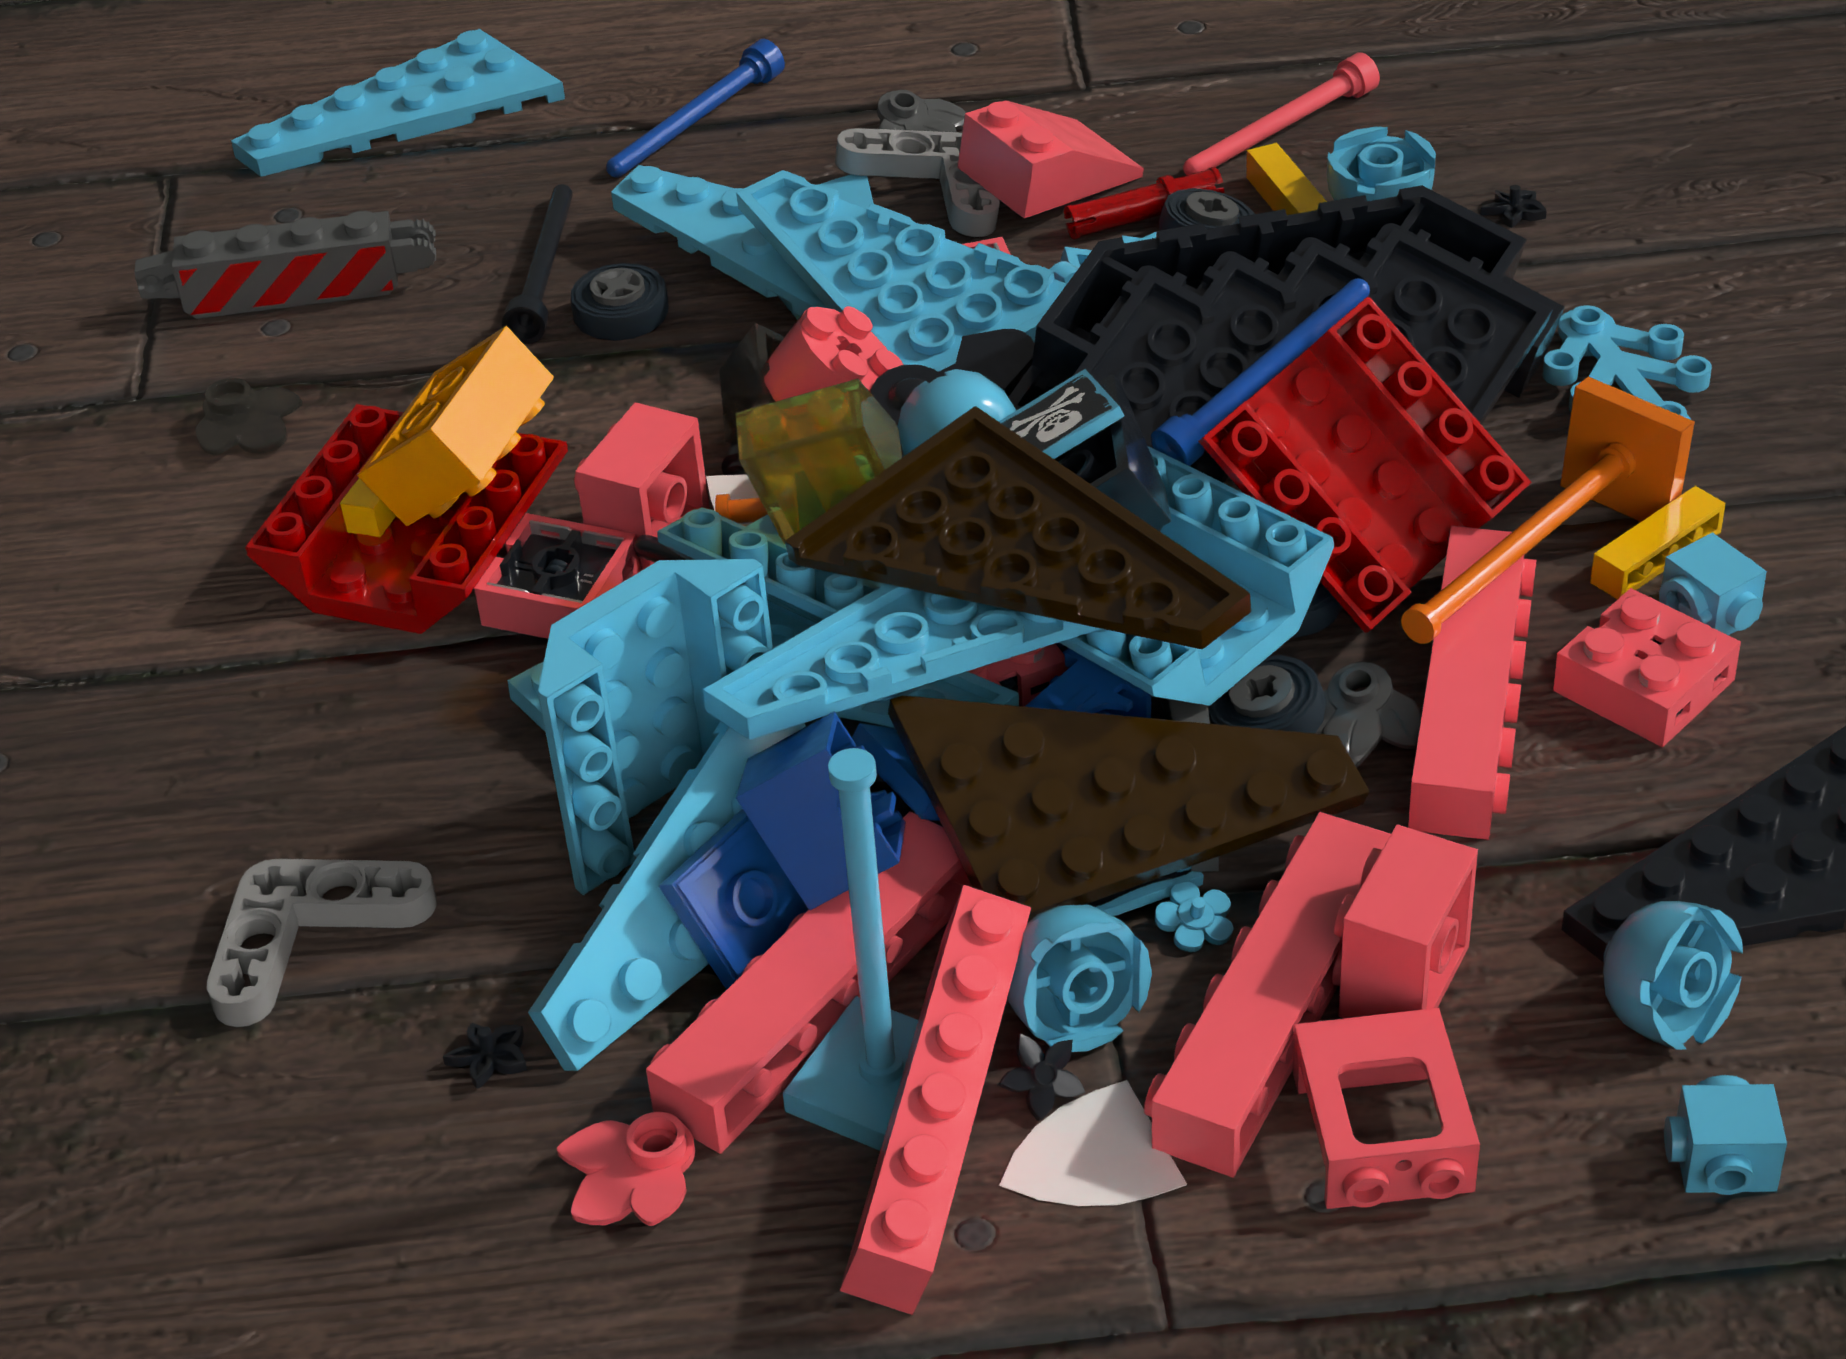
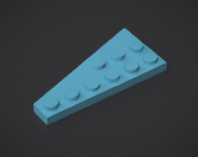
[703,584,1101,740]
[528,721,806,1071]

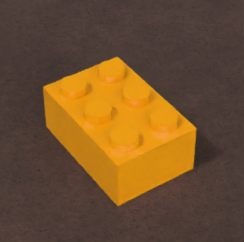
[357,326,554,526]

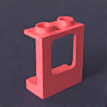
[1293,1008,1480,1209]

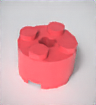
[764,306,904,421]

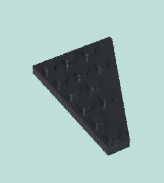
[1561,726,1846,962]

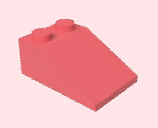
[957,100,1144,219]

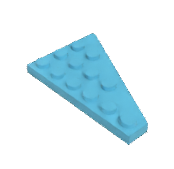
[736,170,1067,372]

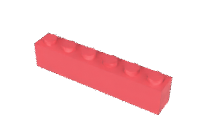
[1408,526,1536,840]
[646,811,973,1154]
[1144,812,1391,1178]
[840,885,1031,1315]

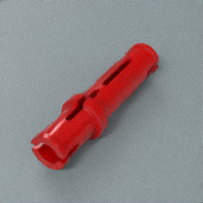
[1064,167,1225,239]

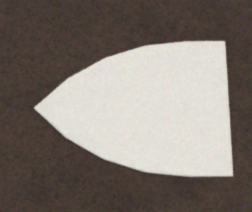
[999,1080,1187,1207]

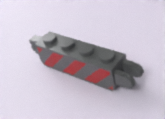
[134,211,436,319]

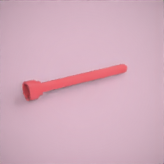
[1183,52,1380,175]

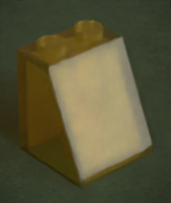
[736,379,902,545]

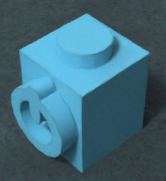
[1659,532,1767,635]
[1664,1075,1787,1195]

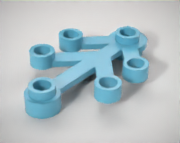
[1543,305,1712,420]

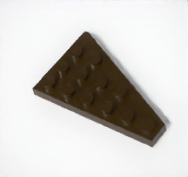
[785,406,1251,650]
[888,695,1370,923]

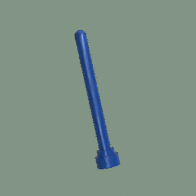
[606,39,785,178]
[1151,278,1370,466]

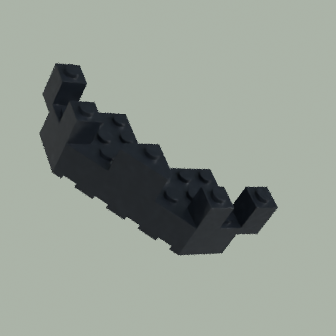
[1008,185,1565,483]

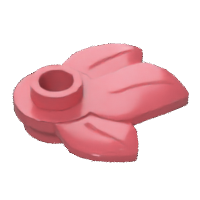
[557,1112,695,1226]

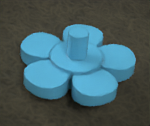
[1155,881,1233,952]

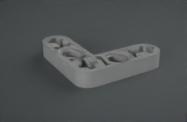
[835,128,1000,237]
[207,859,437,1027]

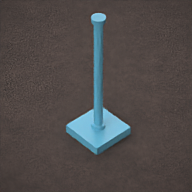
[783,748,918,1151]

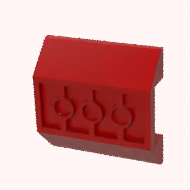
[1198,296,1532,633]
[245,404,568,634]

